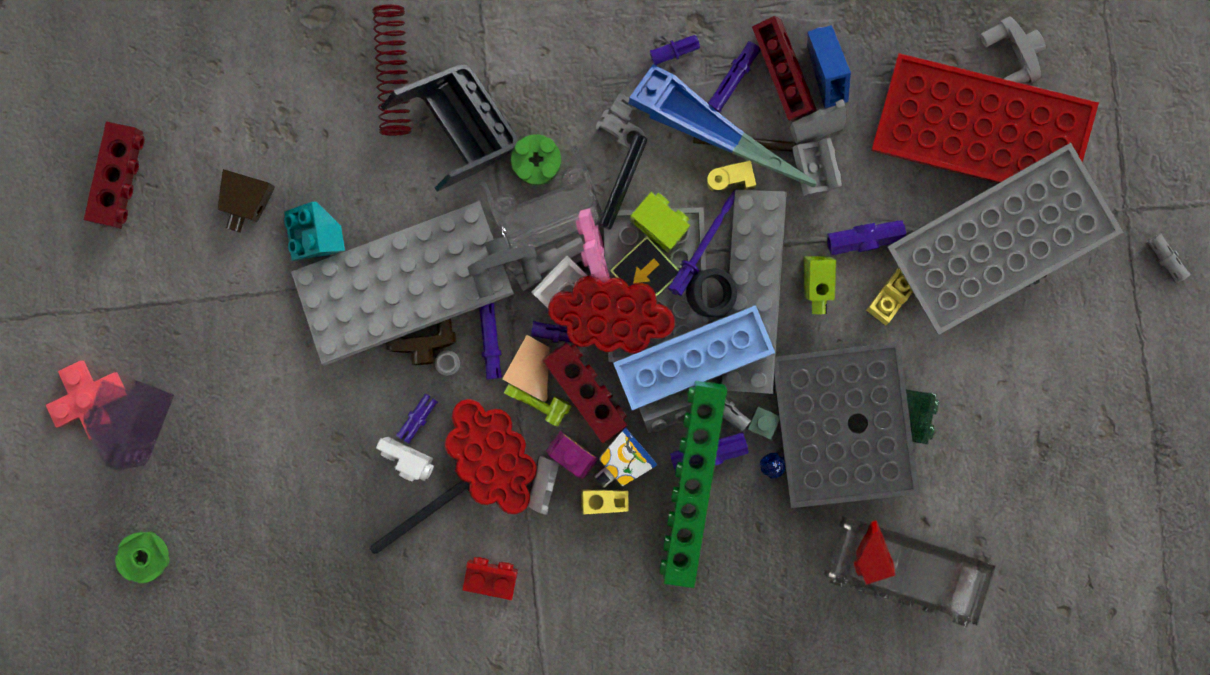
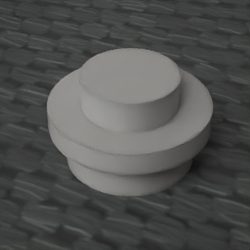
[435,350,460,376]

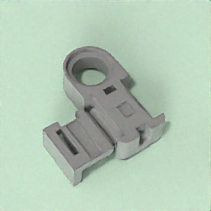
[596,93,645,148]

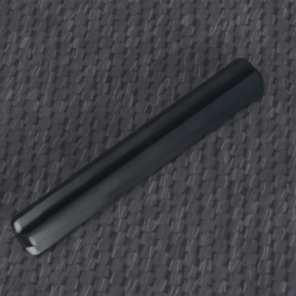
[599,134,647,230]

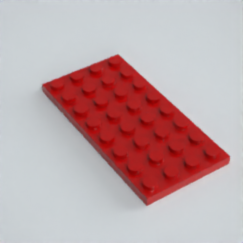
[871,53,1099,184]

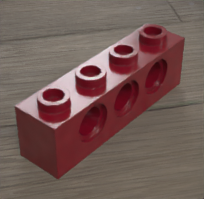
[752,16,817,122]
[83,121,145,229]
[542,341,627,443]

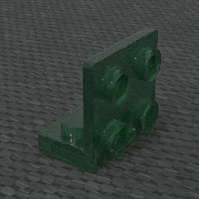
[906,389,939,444]

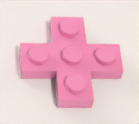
[576,208,611,282]

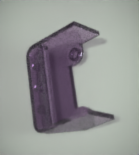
[83,380,174,470]

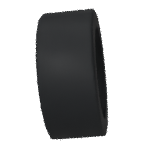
[686,268,737,317]

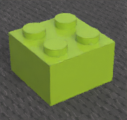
[630,192,691,253]

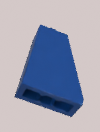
[807,25,851,108]

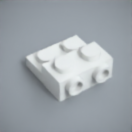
[532,255,588,308]
[376,437,434,481]

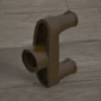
[386,318,456,366]

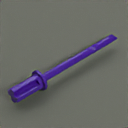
[668,189,738,296]

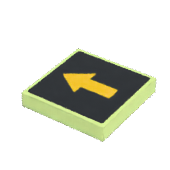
[610,236,679,297]

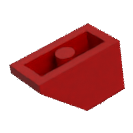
[854,520,896,585]

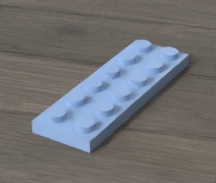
[613,305,775,410]

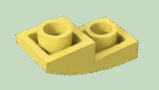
[866,268,913,326]

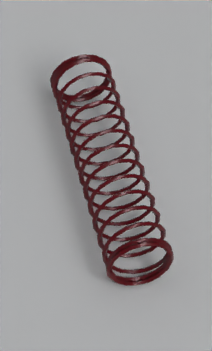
[372,4,412,136]

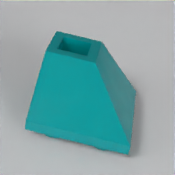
[284,201,345,261]

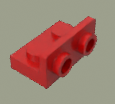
[462,557,518,600]

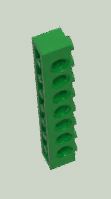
[659,380,727,588]

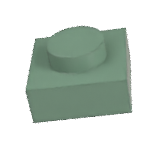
[747,407,780,440]

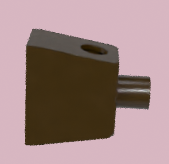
[218,169,275,233]

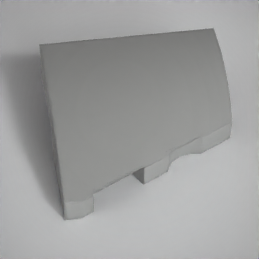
[790,99,846,145]
[528,456,559,515]

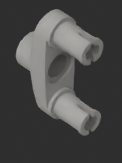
[980,16,1046,84]

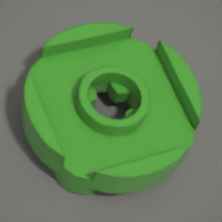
[511,134,561,186]
[115,532,170,583]

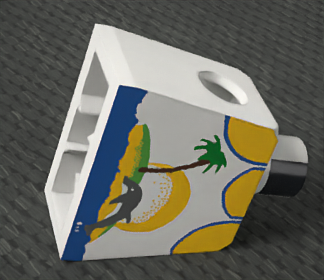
[594,427,657,488]

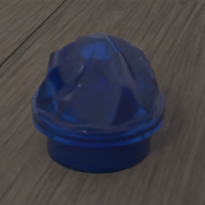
[760,453,785,479]

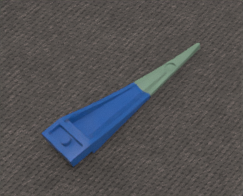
[628,64,817,187]

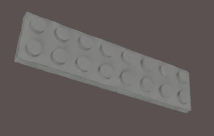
[722,190,787,394]

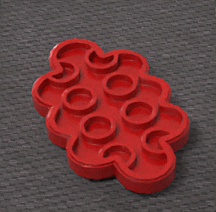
[548,276,675,354]
[445,399,537,515]

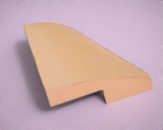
[503,335,550,402]

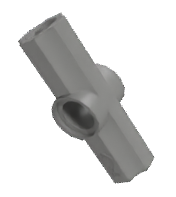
[513,237,584,291]

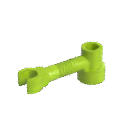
[504,383,572,427]

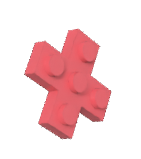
[46,360,128,440]

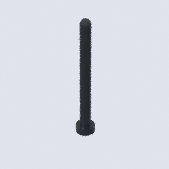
[370,480,470,554]

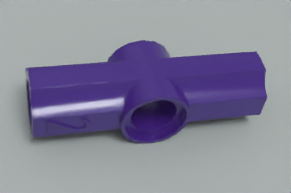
[827,220,906,255]
[670,432,749,471]

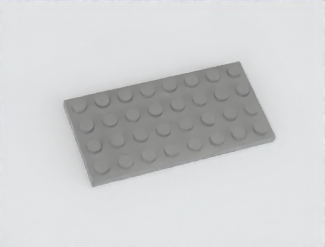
[887,143,1123,335]
[291,201,514,366]

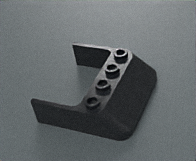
[381,64,518,192]

